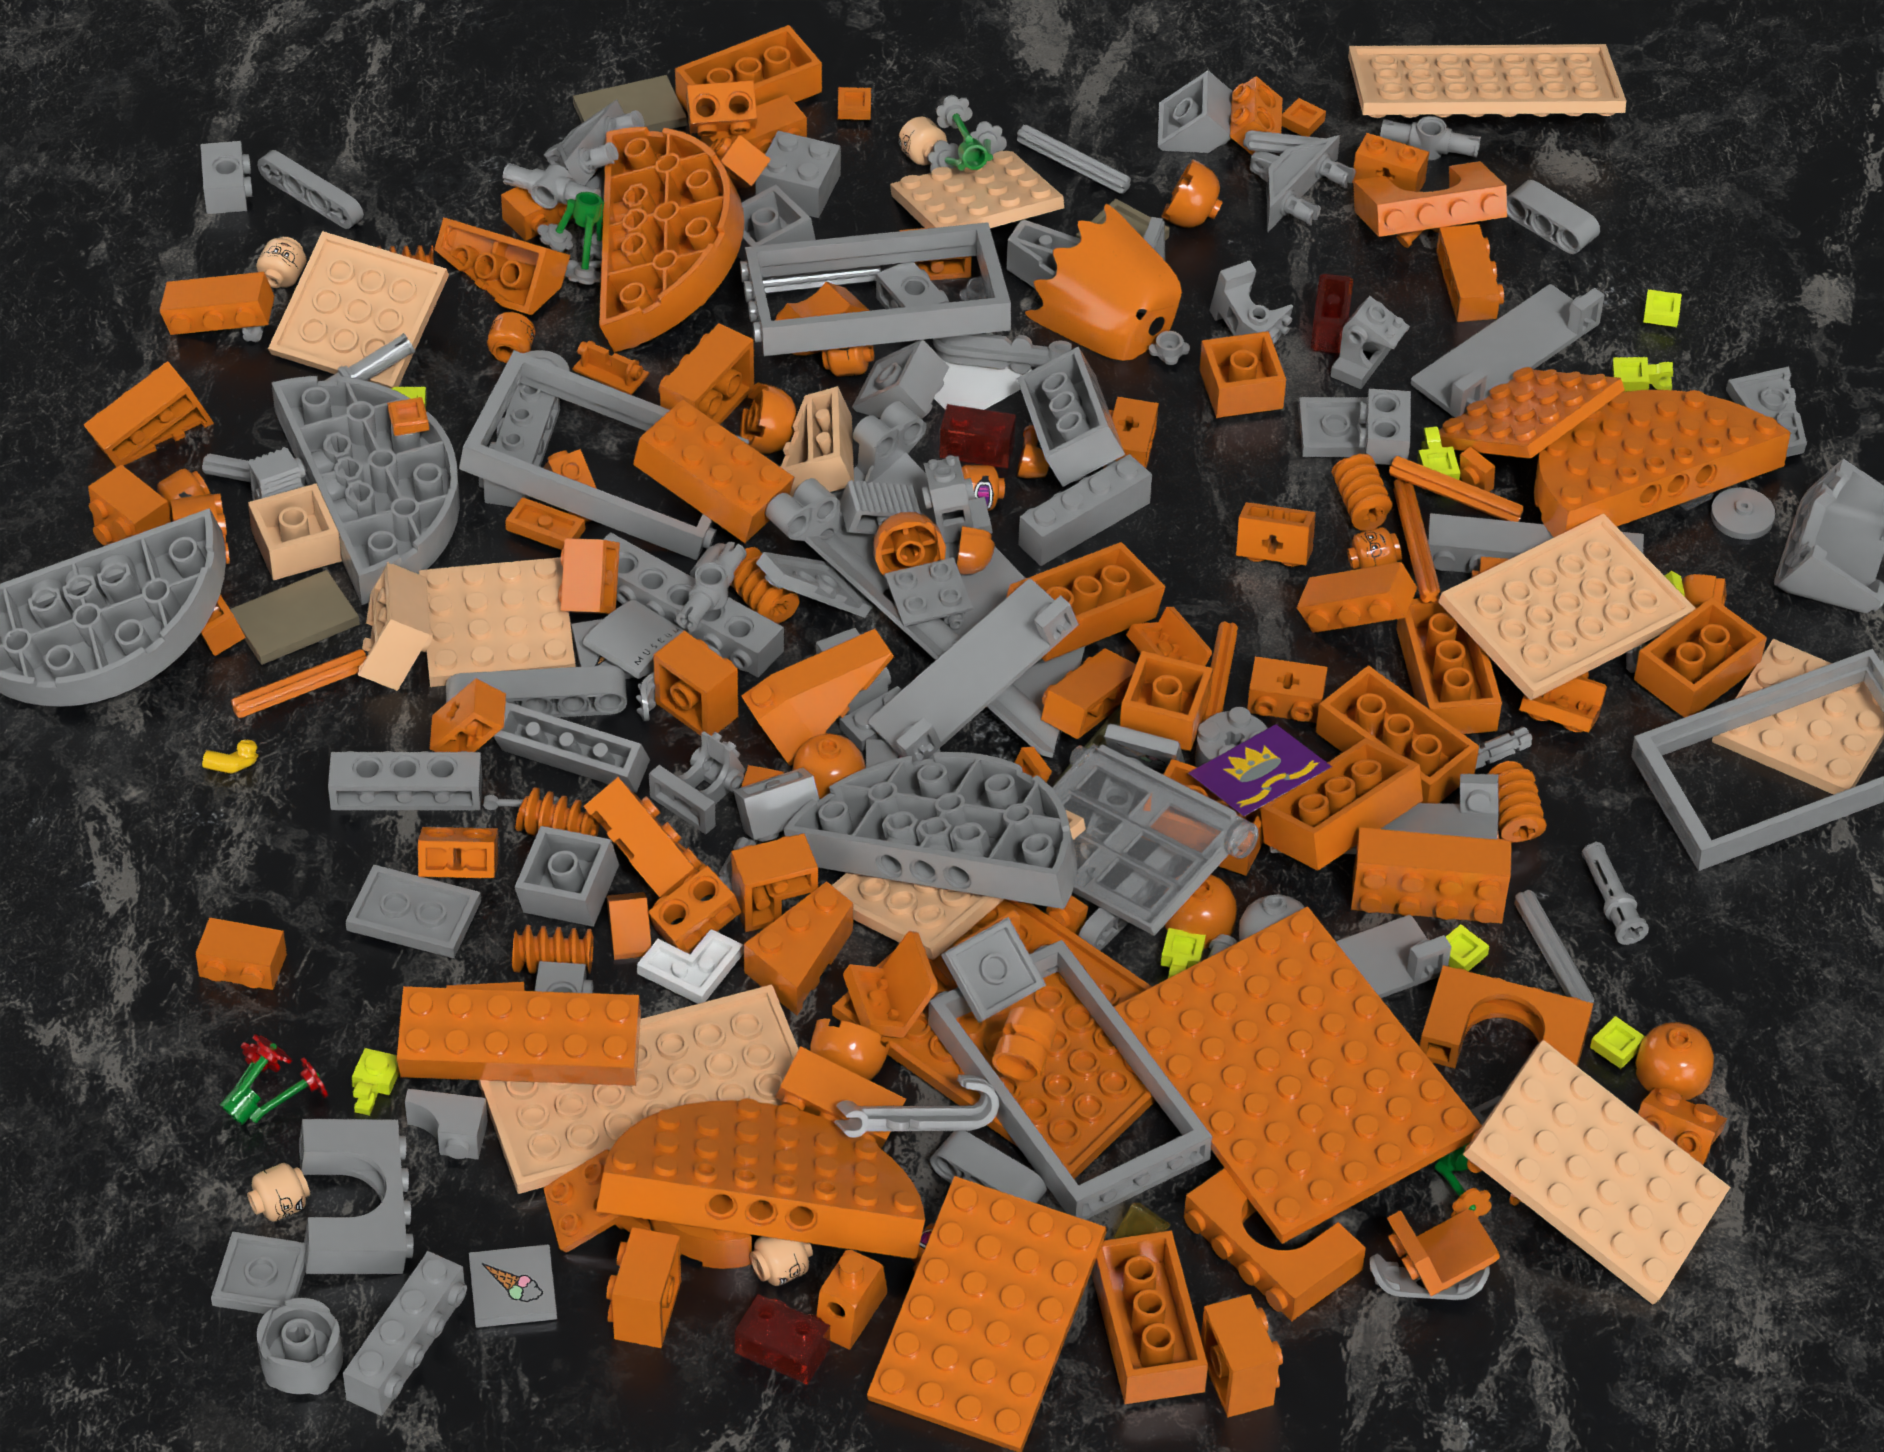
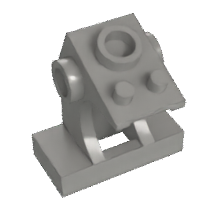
[1209,261,1293,344]
[1331,296,1410,389]
[921,455,993,543]
[649,731,746,835]

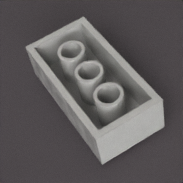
[1017,346,1125,487]

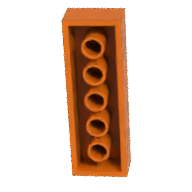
[397,986,641,1086]

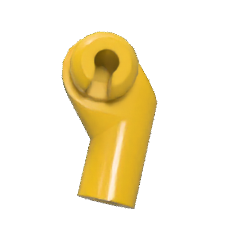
[202,740,258,774]

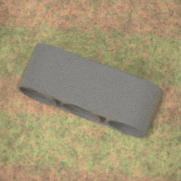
[1507,180,1600,254]
[930,1131,1047,1203]

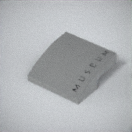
[583,599,688,679]

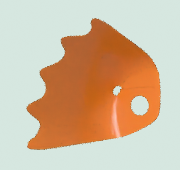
[1025,204,1182,361]

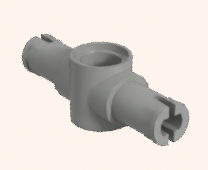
[1380,116,1481,160]
[503,163,601,209]
[676,542,747,631]

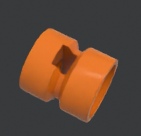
[992,1007,1057,1082]

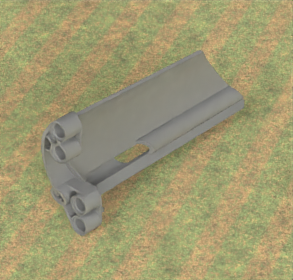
[765,401,1085,758]

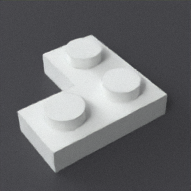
[637,929,743,1004]

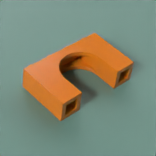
[1353,161,1507,237]
[1420,965,1594,1068]
[1184,1168,1366,1321]

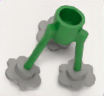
[927,95,1007,173]
[537,192,605,285]

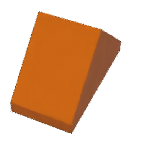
[606,892,651,960]

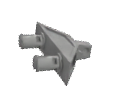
[544,99,645,186]
[1250,135,1356,232]

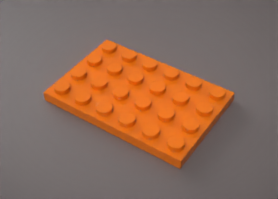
[867,1176,1107,1452]

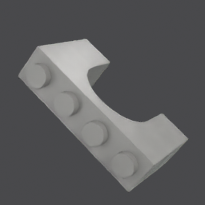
[299,1119,413,1274]

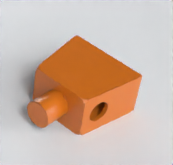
[815,1250,887,1350]

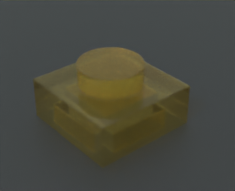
[1114,1203,1170,1239]

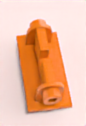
[572,341,649,395]

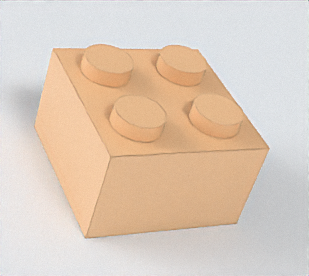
[248,483,342,581]

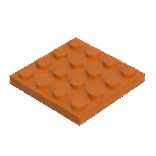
[1439,367,1625,458]

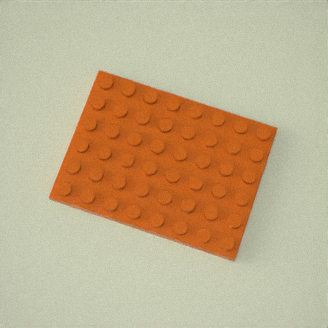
[832,899,1156,1179]
[1114,906,1482,1244]

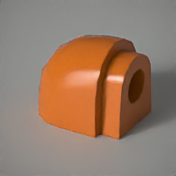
[956,526,995,575]
[1682,574,1727,608]

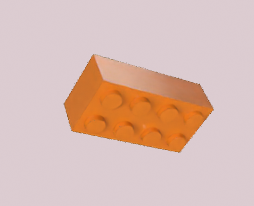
[675,25,822,117]
[633,399,795,543]
[1006,542,1166,662]
[1396,596,1502,734]
[1316,665,1479,804]
[1260,738,1423,871]
[1351,827,1511,923]
[1091,1230,1208,1404]

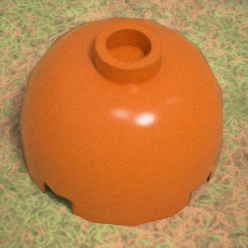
[1161,159,1223,228]
[740,382,796,454]
[873,512,946,576]
[792,733,865,799]
[1163,874,1237,949]
[810,1018,890,1081]
[1635,1022,1714,1100]

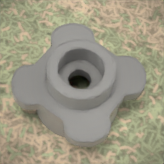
[1149,331,1190,365]

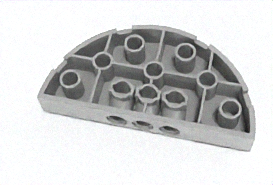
[271,376,460,605]
[0,508,226,707]
[784,752,1077,909]

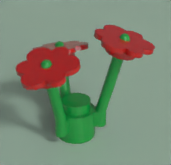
[219,1034,328,1125]

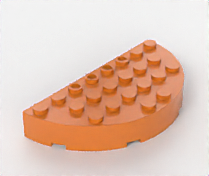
[599,127,744,353]
[1534,390,1791,537]
[596,1098,925,1259]

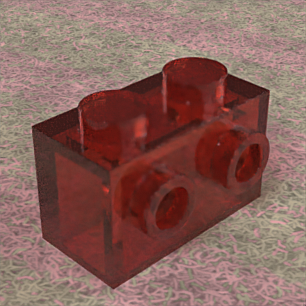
[940,404,1016,468]
[735,1294,830,1385]

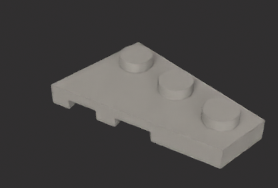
[1726,366,1807,457]
[756,552,873,618]

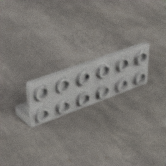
[1411,284,1605,417]
[868,579,1079,761]
[1269,774,1499,854]
[1336,915,1451,998]

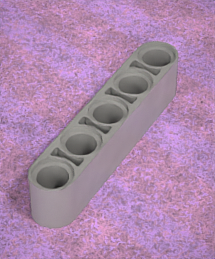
[446,665,627,717]

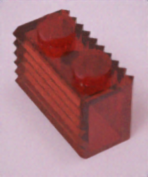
[1311,274,1353,353]

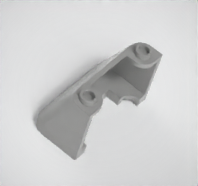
[1774,459,1884,613]

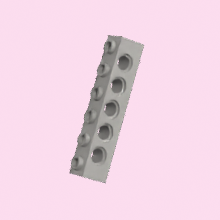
[603,532,784,677]

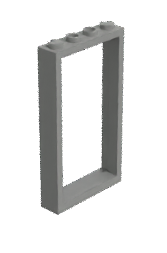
[740,222,1011,356]
[459,350,749,560]
[1631,649,1884,871]
[928,940,1212,1220]

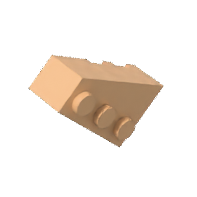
[780,386,854,497]
[358,562,433,691]

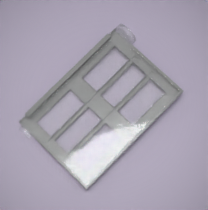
[1052,744,1258,936]

